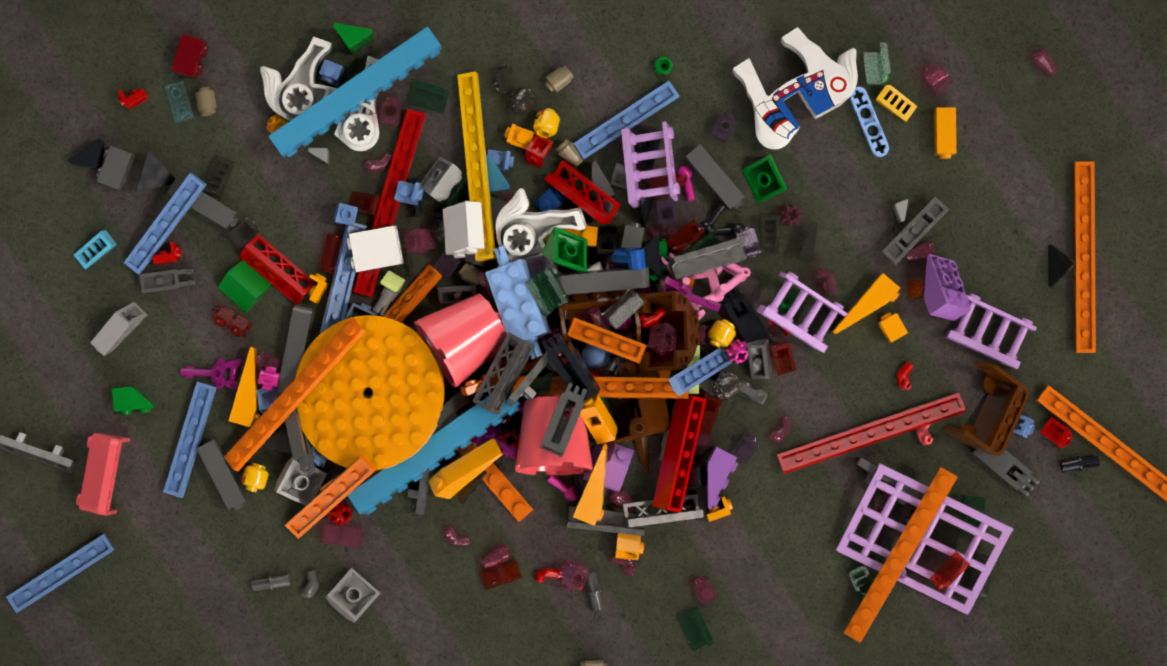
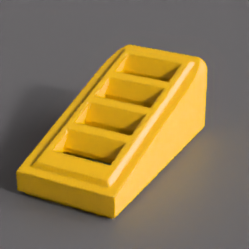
[875,83,917,122]

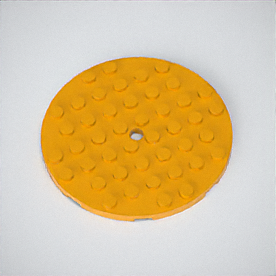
[295,315,444,470]

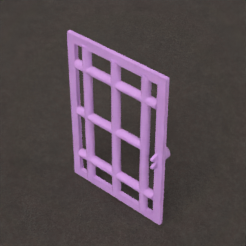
[836,463,1013,615]

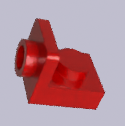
[117,88,150,110]
[524,134,553,168]
[152,242,182,265]
[1040,417,1073,449]

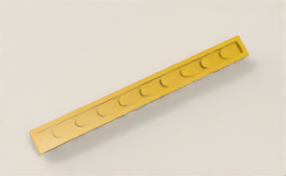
[458,72,496,262]

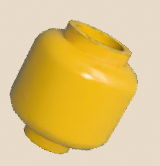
[533,108,560,138]
[707,319,736,349]
[241,463,269,493]

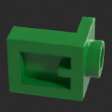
[777,289,800,315]

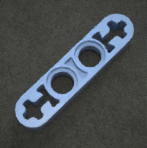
[849,87,889,158]

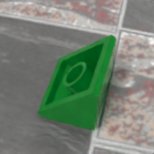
[333,23,375,54]
[742,154,787,204]
[542,227,587,274]
[218,260,272,313]

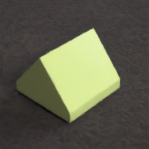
[381,271,405,293]

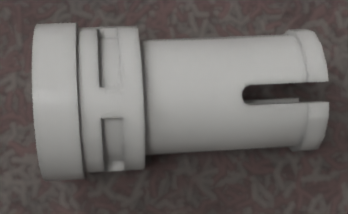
[372,286,398,316]

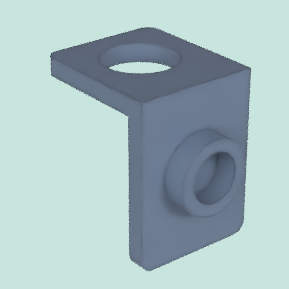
[345,302,378,319]

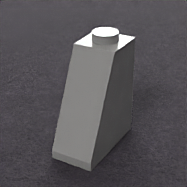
[91,302,147,356]

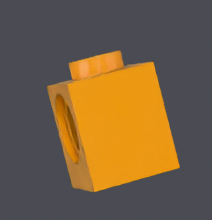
[878,312,908,343]
[615,533,644,560]

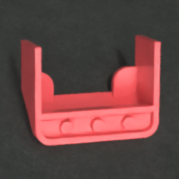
[76,433,130,516]

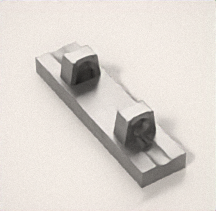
[882,197,949,265]
[506,340,558,407]
[0,432,74,473]
[855,458,924,505]
[407,469,430,515]

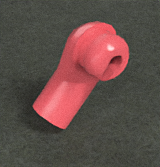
[916,425,933,445]

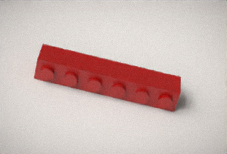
[652,395,707,513]

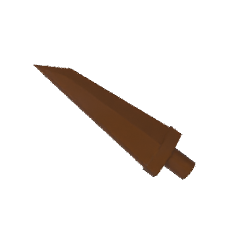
[628,407,649,472]

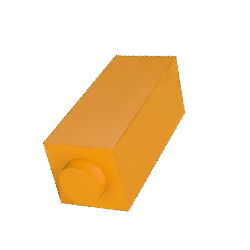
[934,107,956,159]
[580,394,618,445]

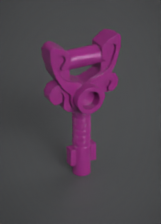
[660,277,721,311]
[180,359,242,390]
[470,425,517,459]

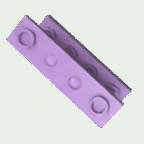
[621,122,680,208]
[757,272,848,353]
[945,293,1037,369]

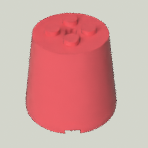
[414,294,507,387]
[515,395,593,475]

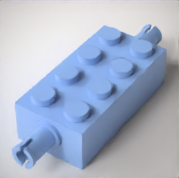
[485,246,552,360]

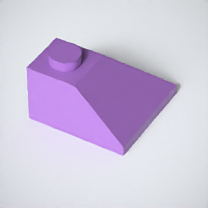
[583,444,634,492]

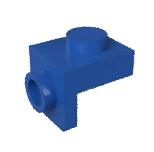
[534,187,568,212]

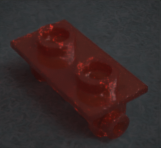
[666,219,705,255]
[319,233,343,274]
[212,306,253,338]
[929,551,970,592]

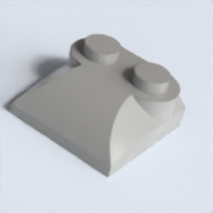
[420,157,462,202]
[274,456,327,506]
[325,568,380,623]

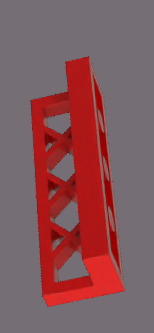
[544,161,621,224]
[239,234,317,305]

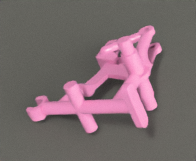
[660,253,751,320]

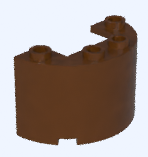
[636,291,700,372]

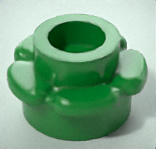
[654,56,673,75]

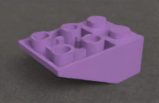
[924,254,971,321]
[706,446,738,509]

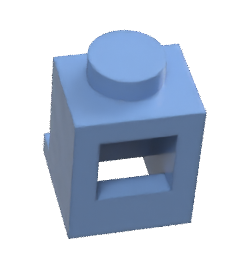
[319,59,345,87]

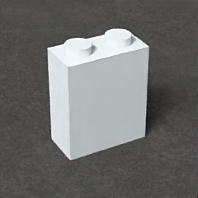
[443,201,484,258]
[347,226,404,272]

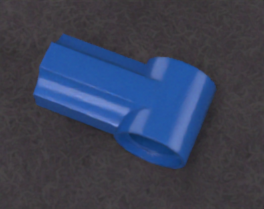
[611,248,646,270]

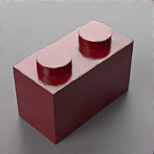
[171,34,209,79]

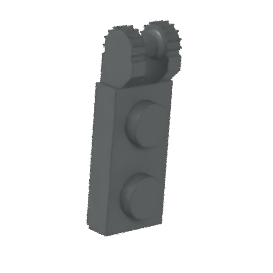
[139,269,195,294]

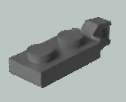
[715,371,768,405]

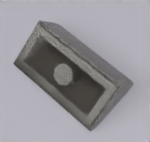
[602,289,644,329]

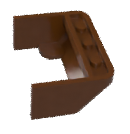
[557,289,641,343]
[595,360,671,444]
[943,361,1029,456]

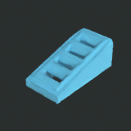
[73,230,117,270]

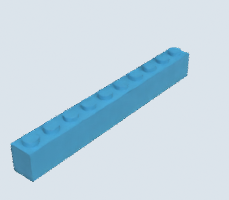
[269,26,442,157]
[347,391,521,515]

